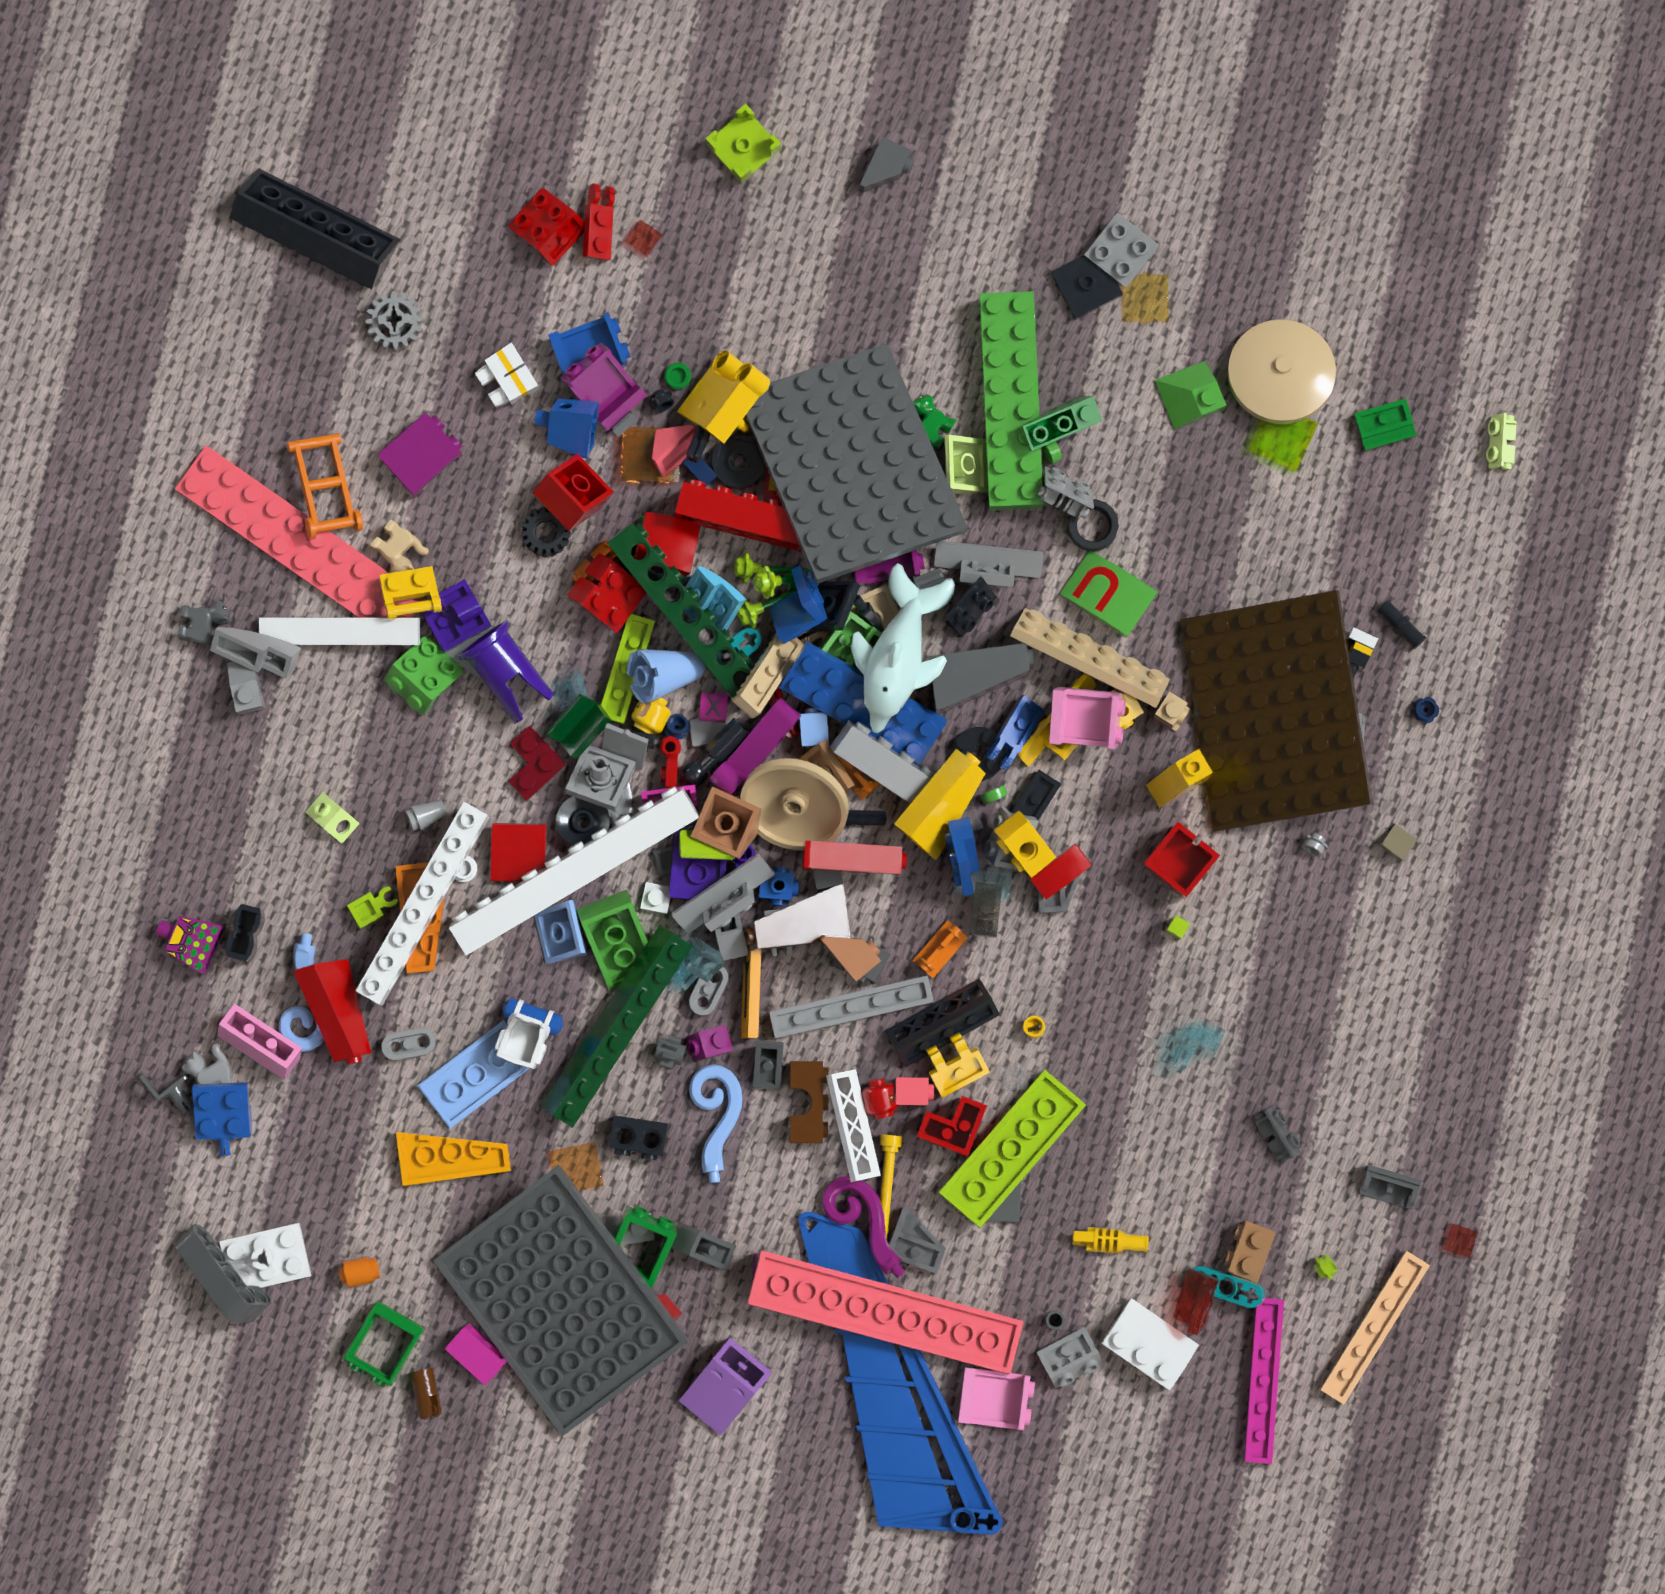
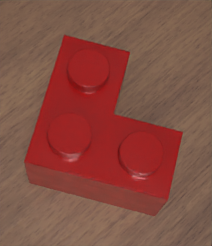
[917,1096,987,1157]

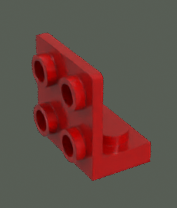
[508,188,584,267]

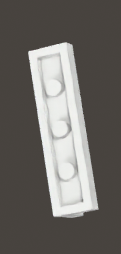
[826,1069,881,1182]

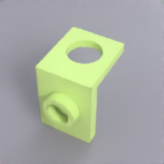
[306,792,359,843]

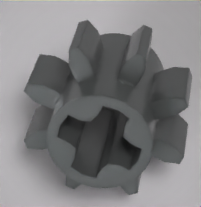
[655,1035,686,1069]

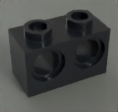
[609,1115,669,1161]

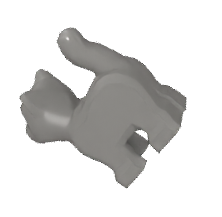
[182,1043,235,1084]

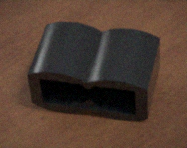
[226,904,265,963]

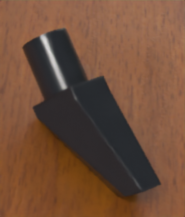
[853,595,884,633]

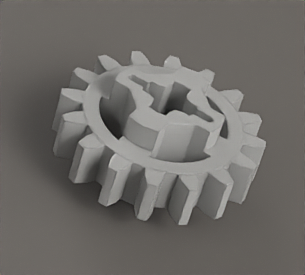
[366,291,425,351]

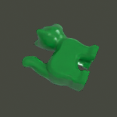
[913,394,956,450]

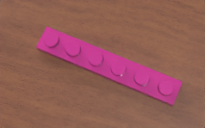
[1244,1297,1284,1464]

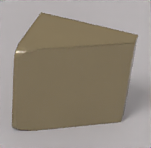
[1379,824,1417,862]

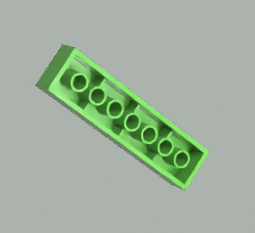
[979,291,1043,511]

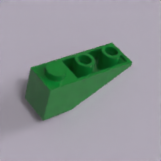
[1021,395,1102,451]

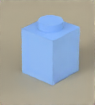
[800,708,829,749]

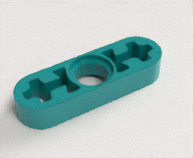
[1187,1266,1265,1308]

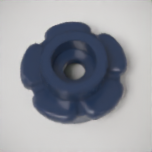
[1413,697,1439,723]
[664,714,690,740]

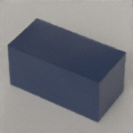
[683,458,717,488]

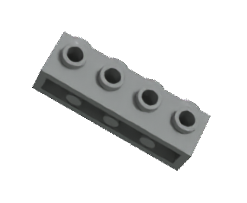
[830,720,936,804]

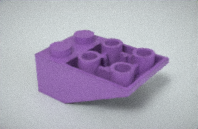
[679,1337,772,1436]

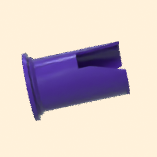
[458,620,555,724]

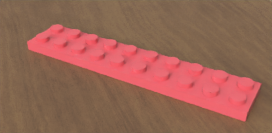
[175,445,425,618]
[747,1251,1024,1374]

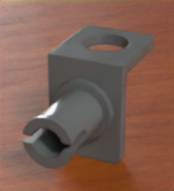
[139,1072,194,1115]

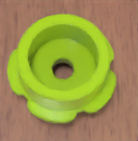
[1314,1254,1338,1280]

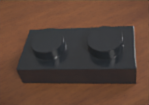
[1011,770,1061,820]

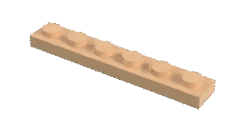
[1320,1251,1430,1405]

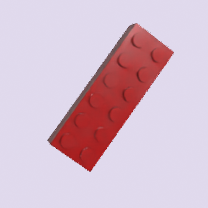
[675,479,803,552]

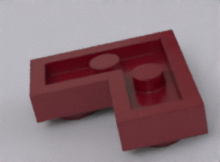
[508,725,566,801]

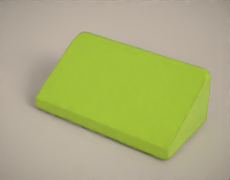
[678,830,735,860]

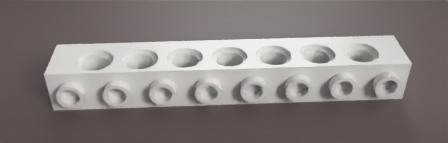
[356,802,490,1006]

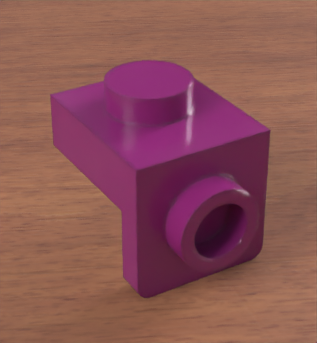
[686,1025,733,1062]

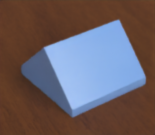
[534,900,587,965]

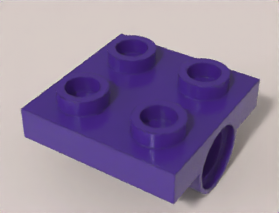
[422,579,492,653]

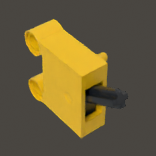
[677,350,770,463]

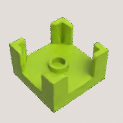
[705,103,781,184]

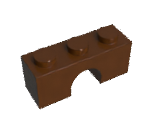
[790,1061,828,1144]

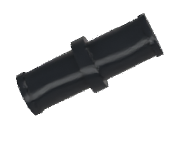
[1376,600,1427,649]

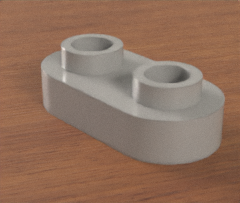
[689,964,728,1016]
[382,1028,436,1061]

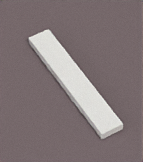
[259,617,420,645]

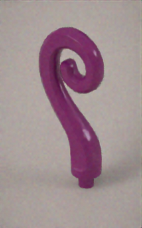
[822,1176,906,1279]

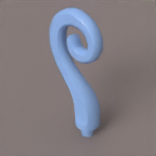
[279,933,324,1052]
[689,1064,743,1183]

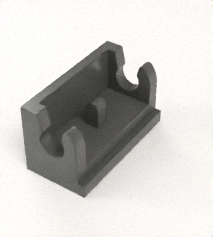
[1359,1165,1422,1209]

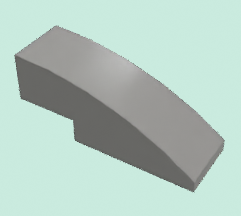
[210,627,301,679]

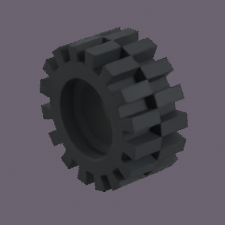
[521,507,571,557]

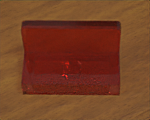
[1173,1268,1219,1336]

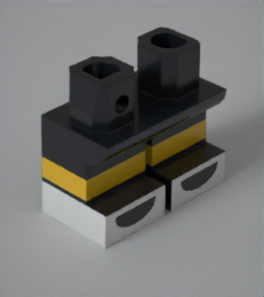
[1347,627,1378,679]

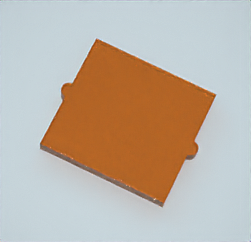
[548,1142,604,1191]

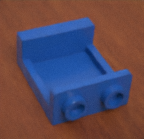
[548,313,631,376]

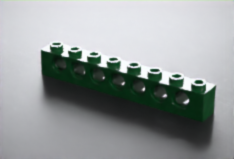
[607,521,752,698]

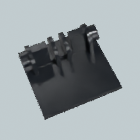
[945,576,997,637]

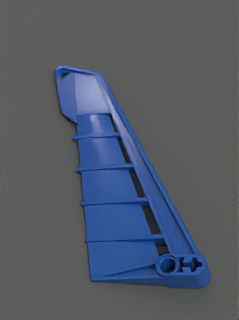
[798,1212,1003,1535]

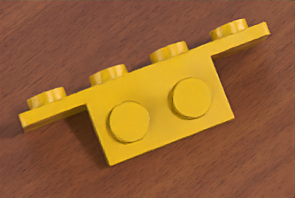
[1017,673,1097,767]

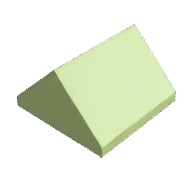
[944,435,988,494]

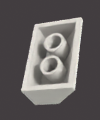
[1101,1298,1198,1390]

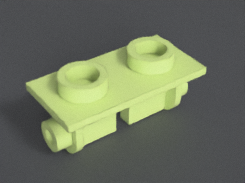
[1486,413,1517,470]

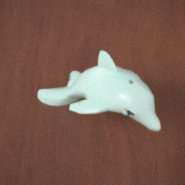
[851,563,955,733]

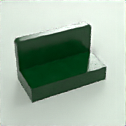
[546,694,612,759]

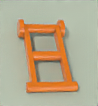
[287,433,363,540]

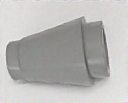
[405,800,447,831]

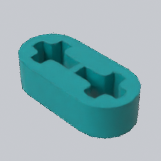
[716,628,762,664]

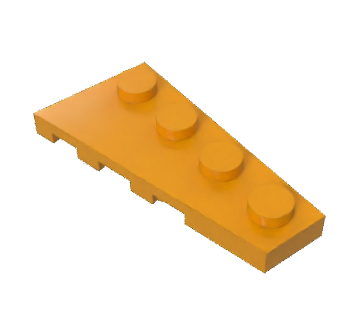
[396,1132,511,1186]

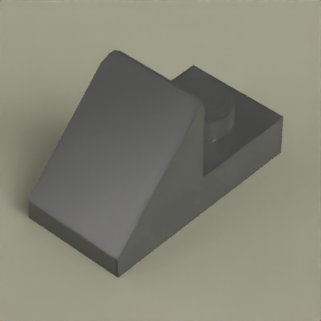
[753,1040,784,1090]

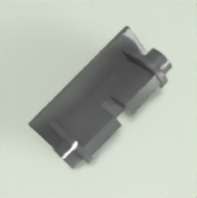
[1254,1106,1301,1163]

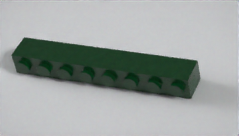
[540,925,693,1128]

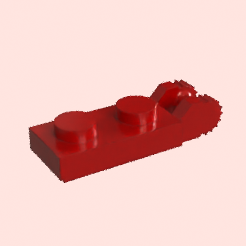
[583,183,615,261]

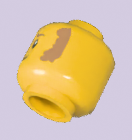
[631,698,671,734]

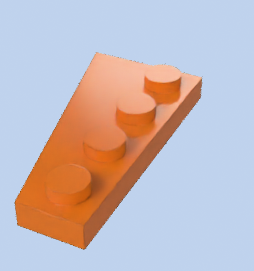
[395,862,445,974]

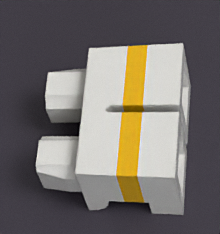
[475,342,540,408]

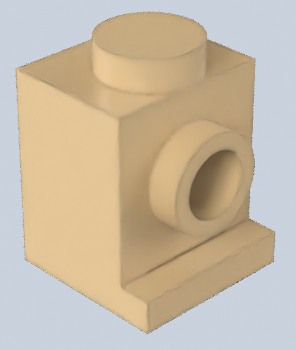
[1154,691,1190,731]

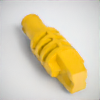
[1072,1227,1149,1254]

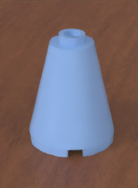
[627,649,705,703]

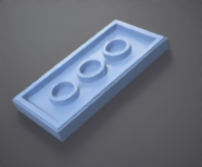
[417,1020,530,1129]

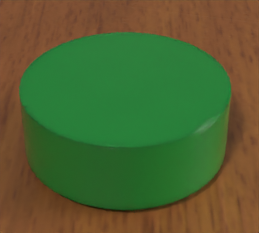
[665,363,692,390]

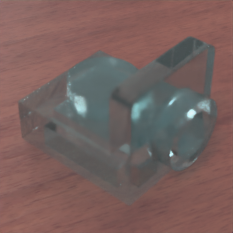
[561,669,589,710]

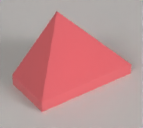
[652,424,696,478]

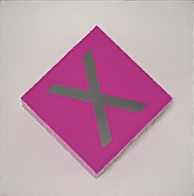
[699,692,728,723]

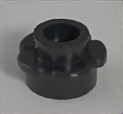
[649,389,674,413]

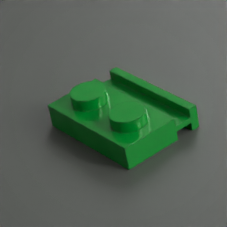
[1354,398,1417,452]

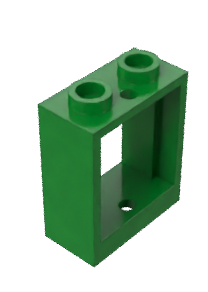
[613,1206,677,1289]
[344,1301,426,1387]

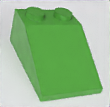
[577,889,648,990]

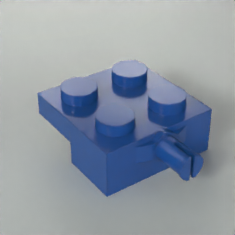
[945,817,979,896]
[192,1082,252,1156]

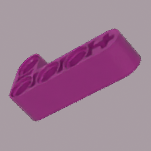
[709,698,801,796]

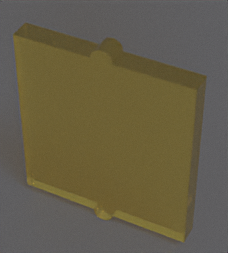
[1124,272,1169,324]

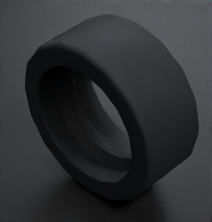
[1067,499,1119,552]

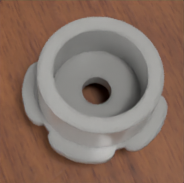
[1302,833,1328,857]

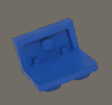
[770,565,827,644]

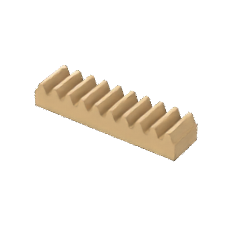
[731,633,804,718]

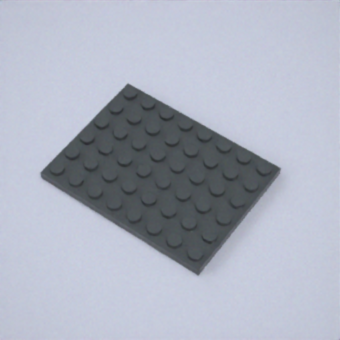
[745,344,968,584]
[433,1165,689,1437]

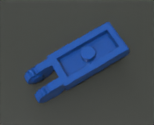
[986,695,1044,770]

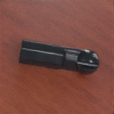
[682,718,750,786]

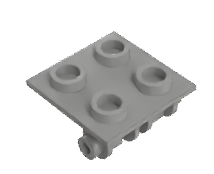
[1085,212,1160,288]
[1037,466,1094,519]

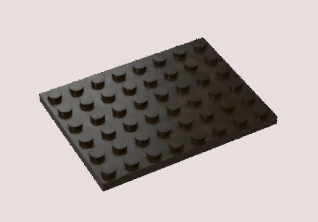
[1180,590,1373,832]

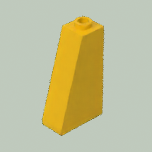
[894,749,986,860]
[1146,749,1213,808]

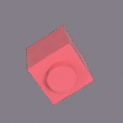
[896,1077,934,1106]

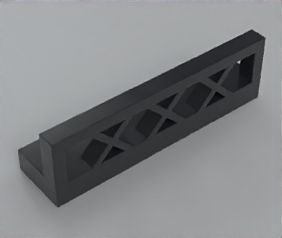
[885,978,1000,1068]

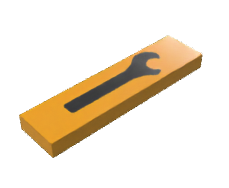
[741,944,761,1039]

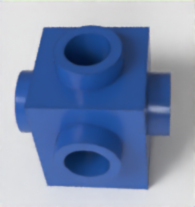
[759,867,799,906]

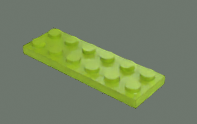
[939,1070,1086,1229]

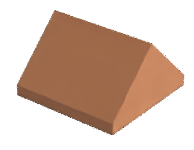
[691,787,762,858]

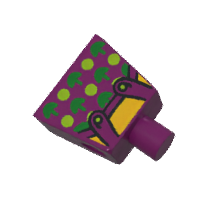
[156,916,225,975]

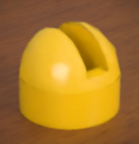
[1023,1016,1045,1039]

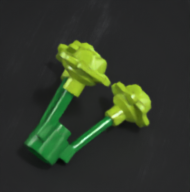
[734,552,810,629]

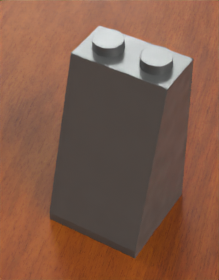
[929,643,1034,715]

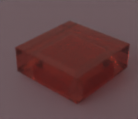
[625,220,663,257]
[1443,1224,1478,1258]

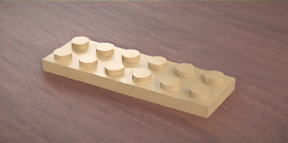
[1010,608,1170,708]

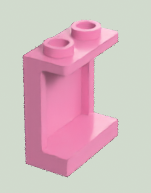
[1049,687,1126,750]
[958,1367,1035,1431]

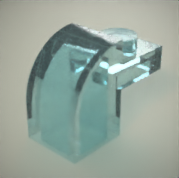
[671,937,725,990]
[1171,1021,1225,1072]

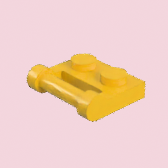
[379,566,442,620]

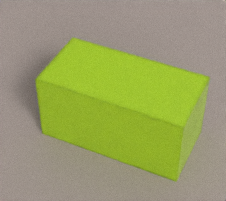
[1165,915,1190,940]

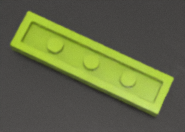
[601,614,655,724]

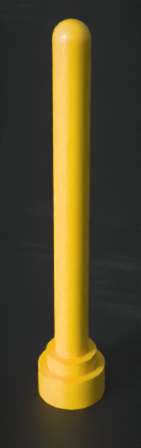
[880,1134,902,1239]

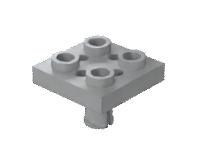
[565,745,636,812]

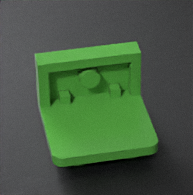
[384,636,463,716]

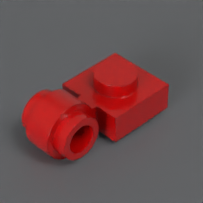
[660,737,682,788]

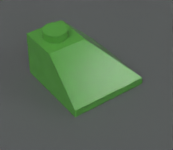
[1155,361,1226,430]

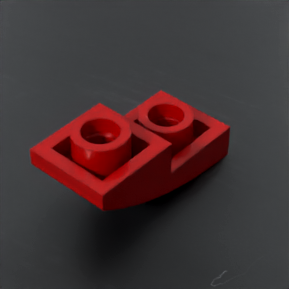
[1030,843,1092,900]

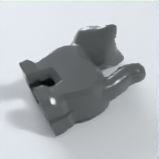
[178,601,232,645]

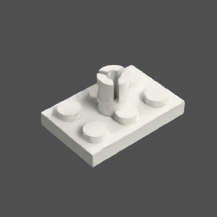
[219,1223,312,1288]

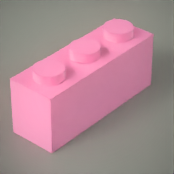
[217,1004,302,1080]

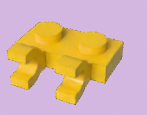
[926,1033,990,1098]

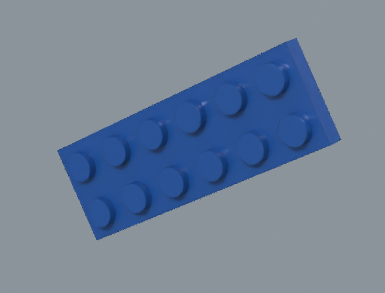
[779,641,947,765]

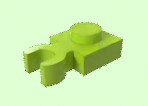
[347,887,399,929]

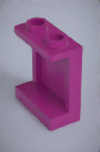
[561,343,647,431]
[378,412,463,498]
[854,550,925,586]

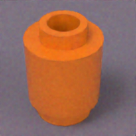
[339,1256,380,1288]

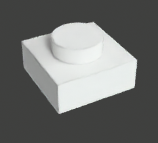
[640,882,670,914]

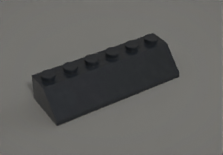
[229,168,401,290]

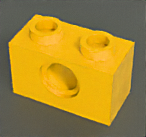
[994,811,1057,878]

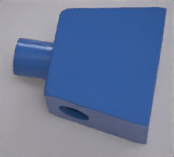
[534,399,599,459]

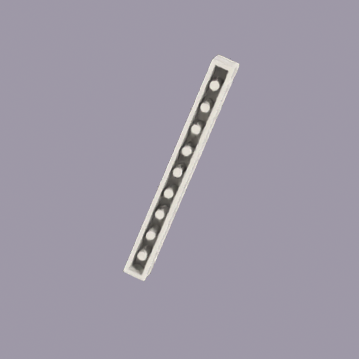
[449,786,699,955]

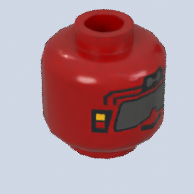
[861,1078,899,1119]

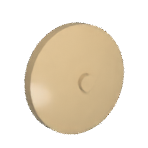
[1228,320,1336,424]
[740,758,849,851]

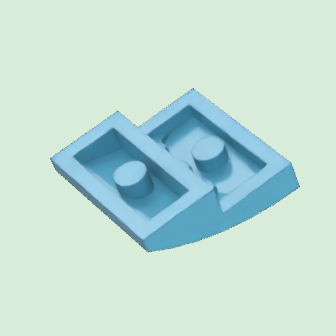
[684,566,746,633]

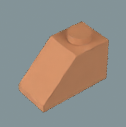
[819,935,881,982]

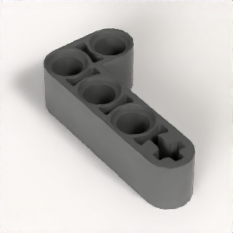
[175,1224,271,1323]

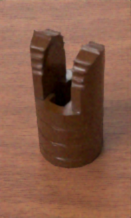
[409,1368,442,1420]

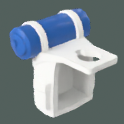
[495,997,563,1069]

